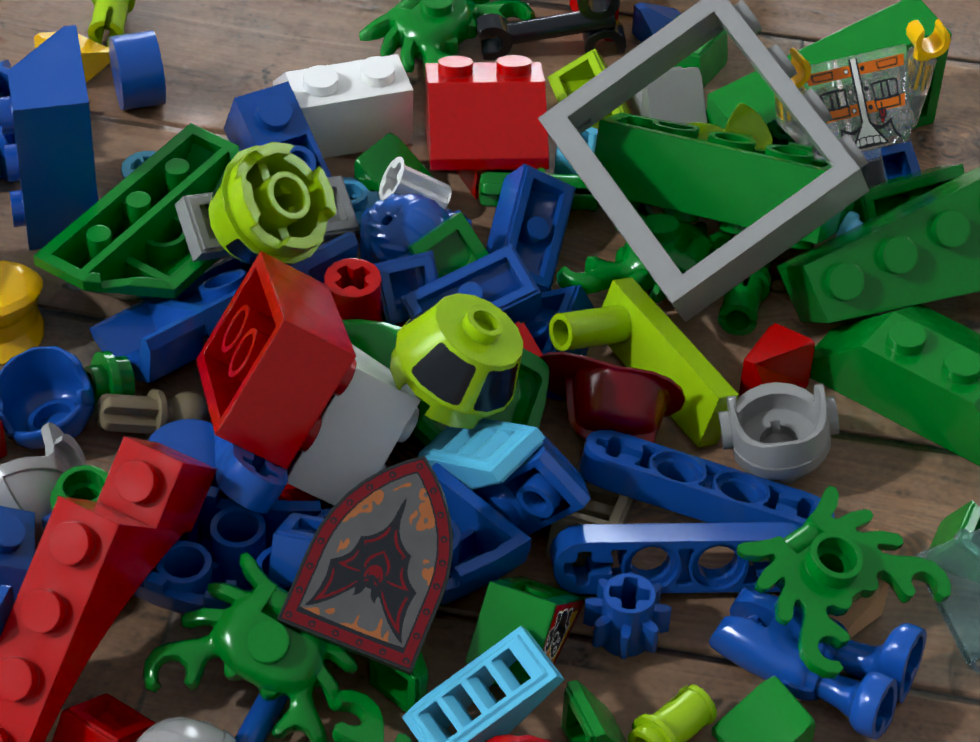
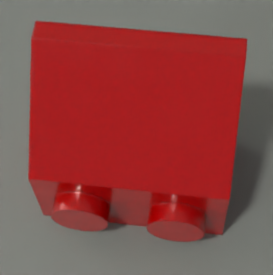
[425,55,549,171]

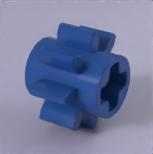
[583,572,672,659]

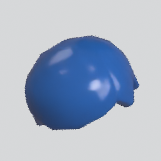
[0,345,95,450]

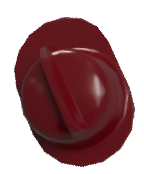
[539,352,686,443]

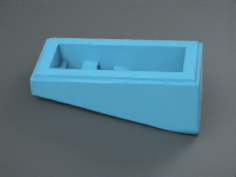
[418,418,546,490]
[402,626,565,742]

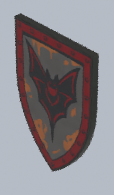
[277,456,453,675]

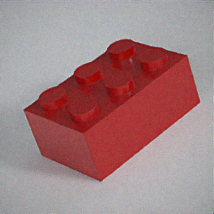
[196,251,357,470]

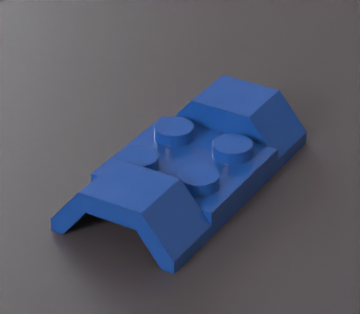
[89,232,358,383]

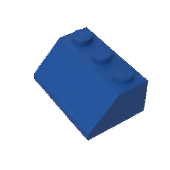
[0,25,98,250]

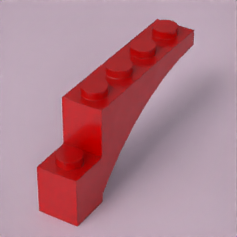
[0,436,217,742]

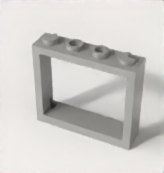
[538,0,869,322]

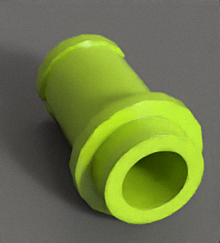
[88,0,136,48]
[628,684,717,742]

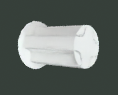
[379,157,452,209]

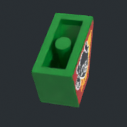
[465,576,585,687]

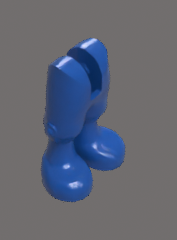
[709,587,927,740]

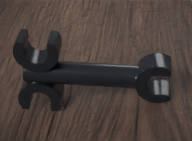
[476,0,627,61]

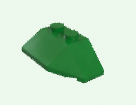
[33,123,239,301]
[810,304,980,466]

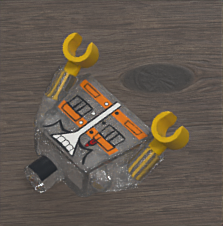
[774,19,951,187]

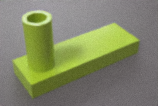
[549,277,739,447]

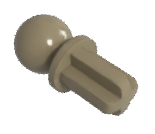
[96,389,212,439]

